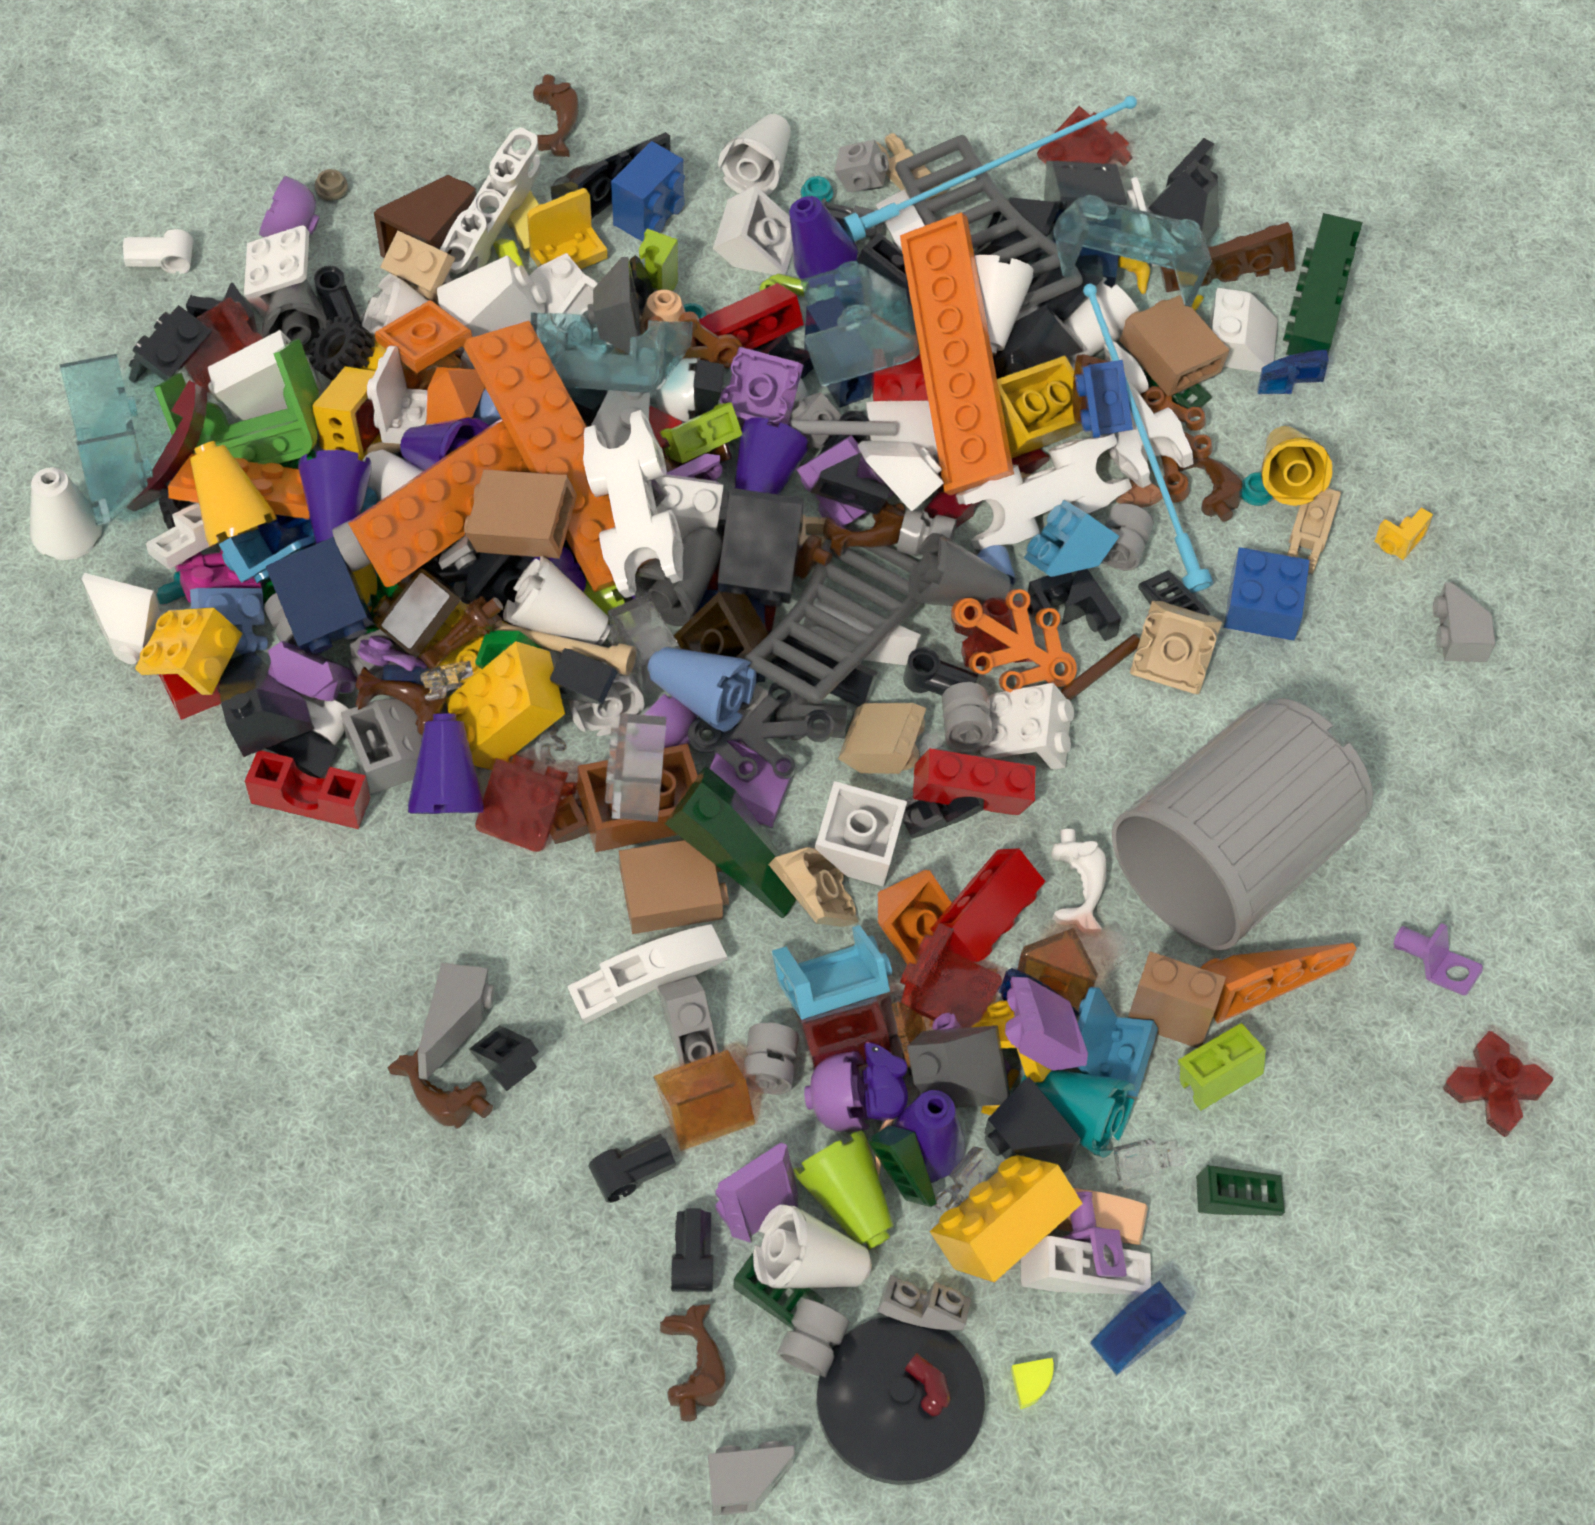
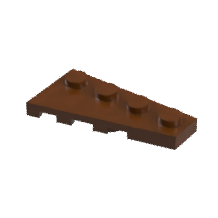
[1160,222,1295,293]

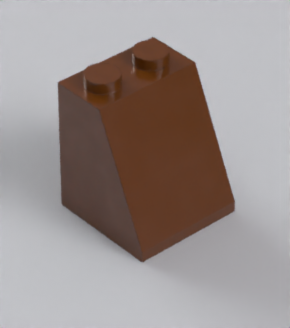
[374,175,477,258]

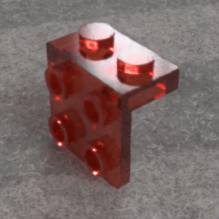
[1037,106,1133,166]
[184,297,263,393]
[475,754,577,852]
[900,923,1002,1028]

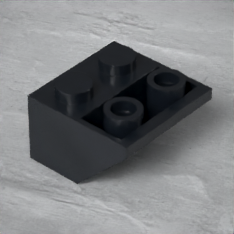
[974,197,1060,264]

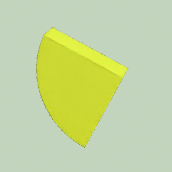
[493,238,524,267]
[1011,1358,1054,1410]

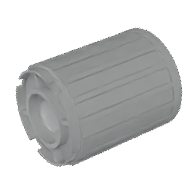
[1112,698,1373,950]

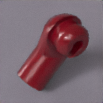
[904,1353,951,1416]

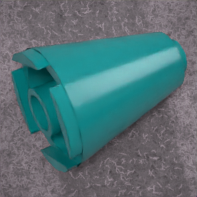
[1020,1070,1135,1158]

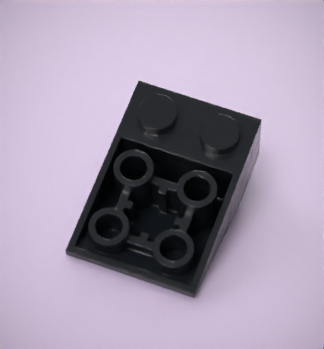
[1044,161,1127,211]

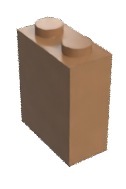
[1120,295,1230,397]
[464,470,577,559]
[619,840,729,934]
[1128,951,1226,1048]

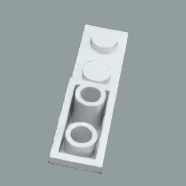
[145,503,284,569]
[567,924,728,1024]

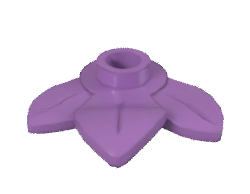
[357,636,427,671]

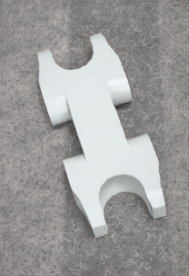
[440,127,540,284]
[1069,342,1193,488]
[583,410,684,598]
[956,433,1132,550]

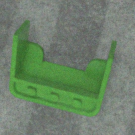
[154,338,319,464]

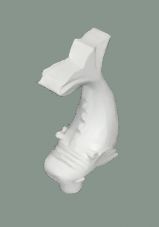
[1051,829,1106,933]

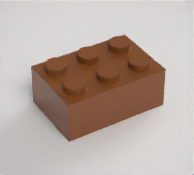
[577,744,698,852]

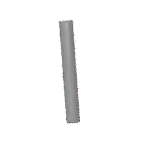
[790,420,896,436]

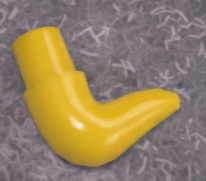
[1118,254,1151,294]

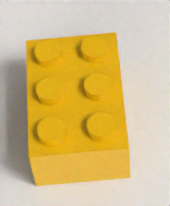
[997,356,1083,459]
[446,642,565,770]
[929,1155,1083,1282]

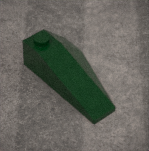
[664,766,797,918]

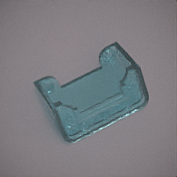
[530,312,693,393]

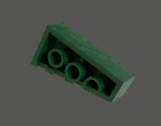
[1282,213,1363,364]

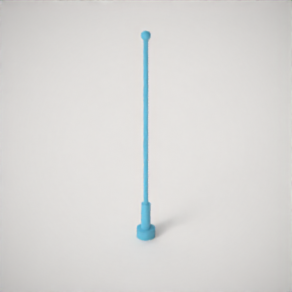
[843,96,1137,242]
[1083,284,1214,593]

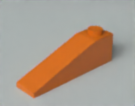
[1201,943,1357,1024]

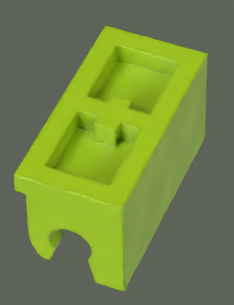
[639,229,678,291]
[660,402,742,463]
[1178,1023,1266,1111]

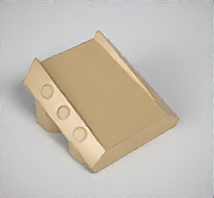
[1130,601,1222,694]
[838,703,927,774]
[769,847,859,927]

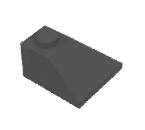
[588,256,642,357]
[907,1025,1010,1108]

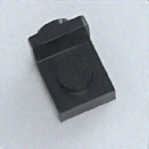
[1027,572,1074,626]

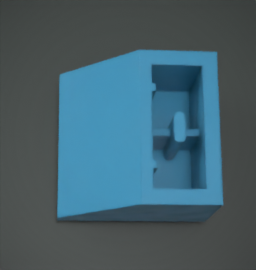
[1024,500,1119,577]

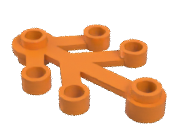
[951,589,1077,693]

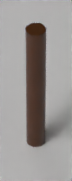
[1060,634,1140,701]

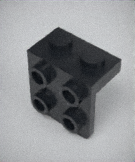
[128,305,212,383]

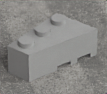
[591,377,651,449]

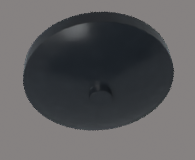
[816,1316,985,1485]

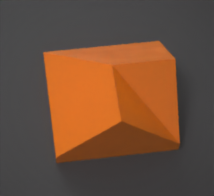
[426,367,485,425]
[878,870,952,979]

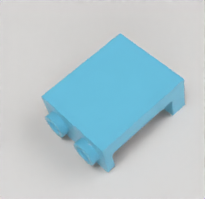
[772,925,892,1020]

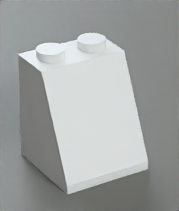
[436,255,547,357]

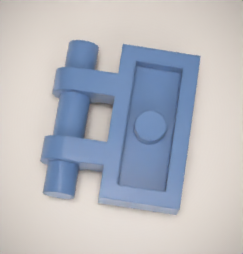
[190,588,268,654]

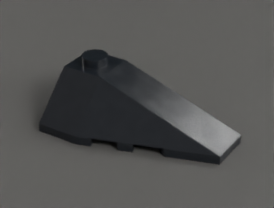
[551,132,671,219]
[219,652,314,757]

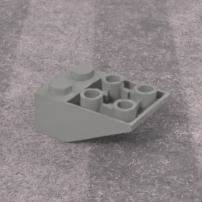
[341,696,449,795]

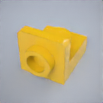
[1374,507,1433,560]

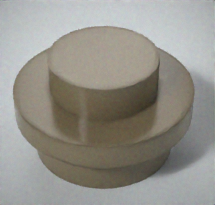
[314,169,348,201]

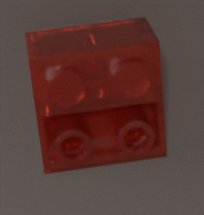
[794,997,891,1072]

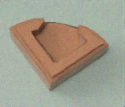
[1116,480,1163,508]

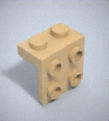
[380,231,455,306]

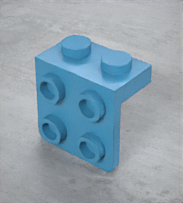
[219,529,316,583]
[1078,987,1158,1097]

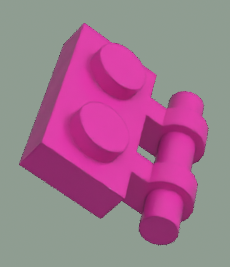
[175,549,261,602]

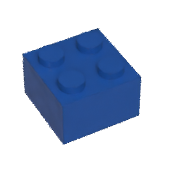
[611,141,685,242]
[1223,547,1310,641]

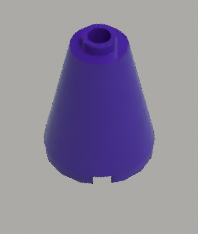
[789,196,859,287]
[734,417,808,495]
[400,418,489,471]
[299,450,372,544]
[407,714,484,814]
[892,1090,965,1183]

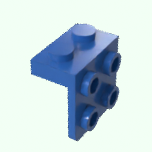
[1075,360,1133,439]

